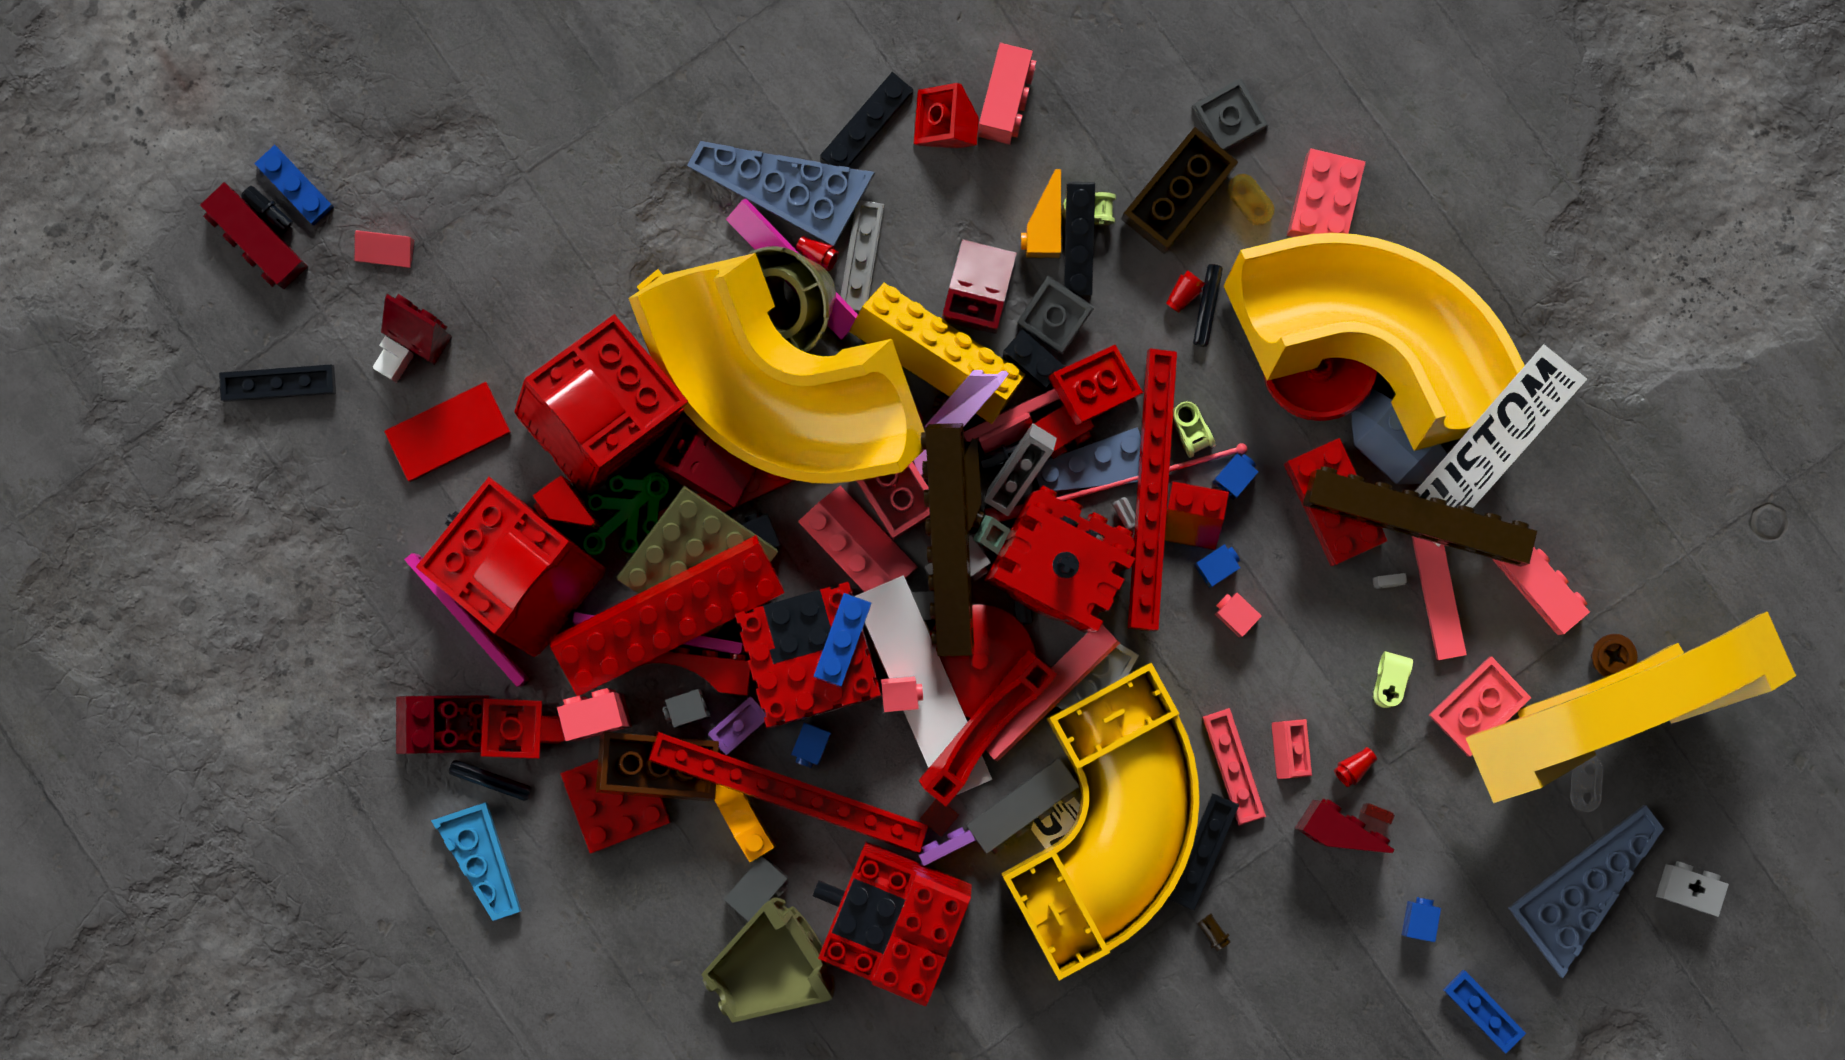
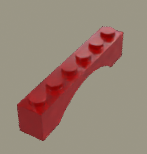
[642,647,751,696]
[918,650,1058,806]

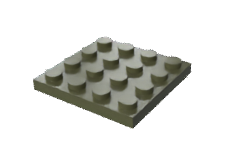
[617,486,778,638]

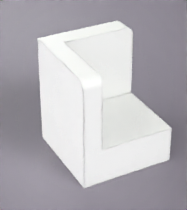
[373,336,415,383]

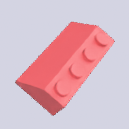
[798,485,918,592]

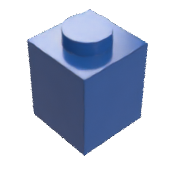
[1212,453,1259,500]
[1194,544,1240,588]
[791,723,831,768]
[1402,897,1441,942]

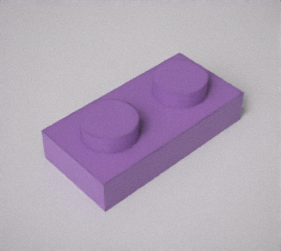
[708,696,767,755]
[919,827,975,866]

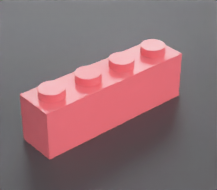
[1492,547,1590,635]

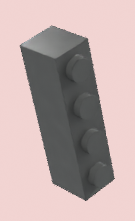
[966,758,1079,855]

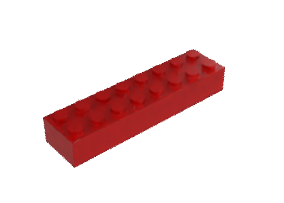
[550,535,785,696]

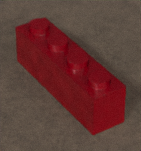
[200,182,308,289]

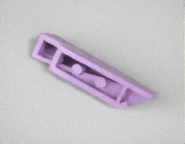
[914,370,1009,476]

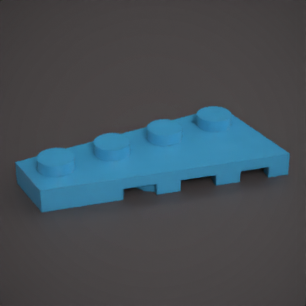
[431,802,522,921]

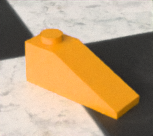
[1021,169,1061,258]
[714,784,776,862]

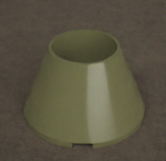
[746,246,836,353]

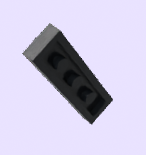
[820,72,914,167]
[1064,182,1095,295]
[219,364,336,402]
[1168,793,1239,910]

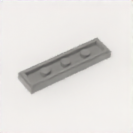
[841,200,884,314]

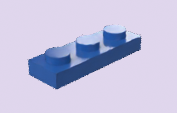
[254,145,334,226]
[813,593,872,687]
[1443,970,1526,1053]

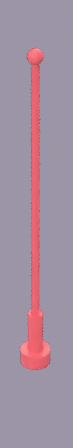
[984,443,1247,522]

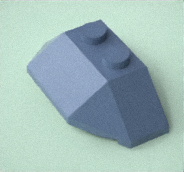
[1351,389,1447,484]

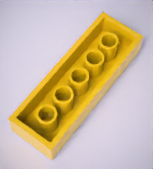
[849,283,1026,424]

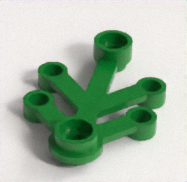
[580,472,669,555]

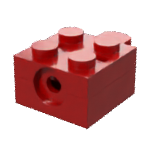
[480,698,565,758]

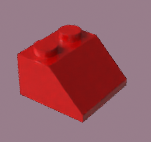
[1165,481,1229,550]

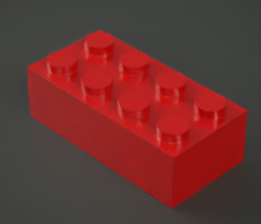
[1283,438,1388,566]

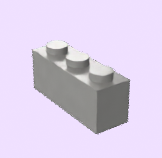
[984,423,1057,516]

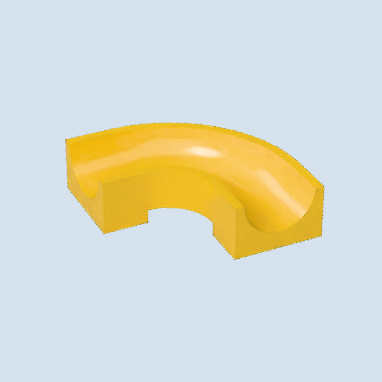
[1224,233,1525,451]
[628,253,925,484]
[1466,611,1796,803]
[1001,663,1199,981]

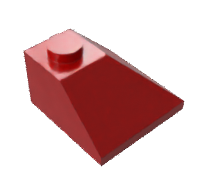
[914,83,979,148]

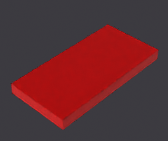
[384,382,511,482]

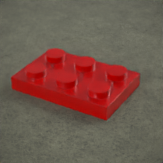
[1048,345,1143,426]

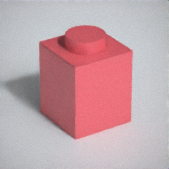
[1215,593,1262,638]
[881,676,923,712]

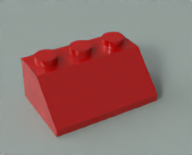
[533,475,602,531]

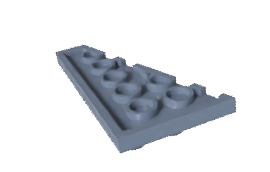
[687,141,875,247]
[1508,805,1664,978]

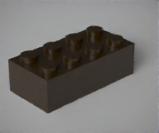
[1121,127,1238,255]

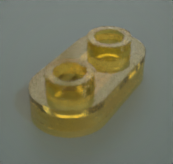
[1228,174,1274,226]

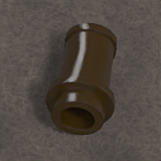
[1196,913,1231,952]

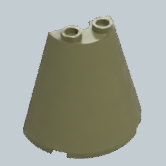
[701,898,835,1023]

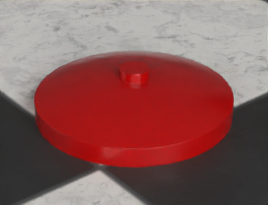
[1263,358,1377,421]
[929,605,1035,718]

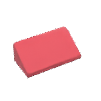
[354,230,414,268]
[977,413,1033,454]
[1272,719,1312,779]

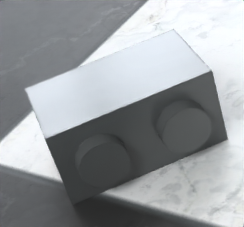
[663,689,711,728]
[724,855,789,922]

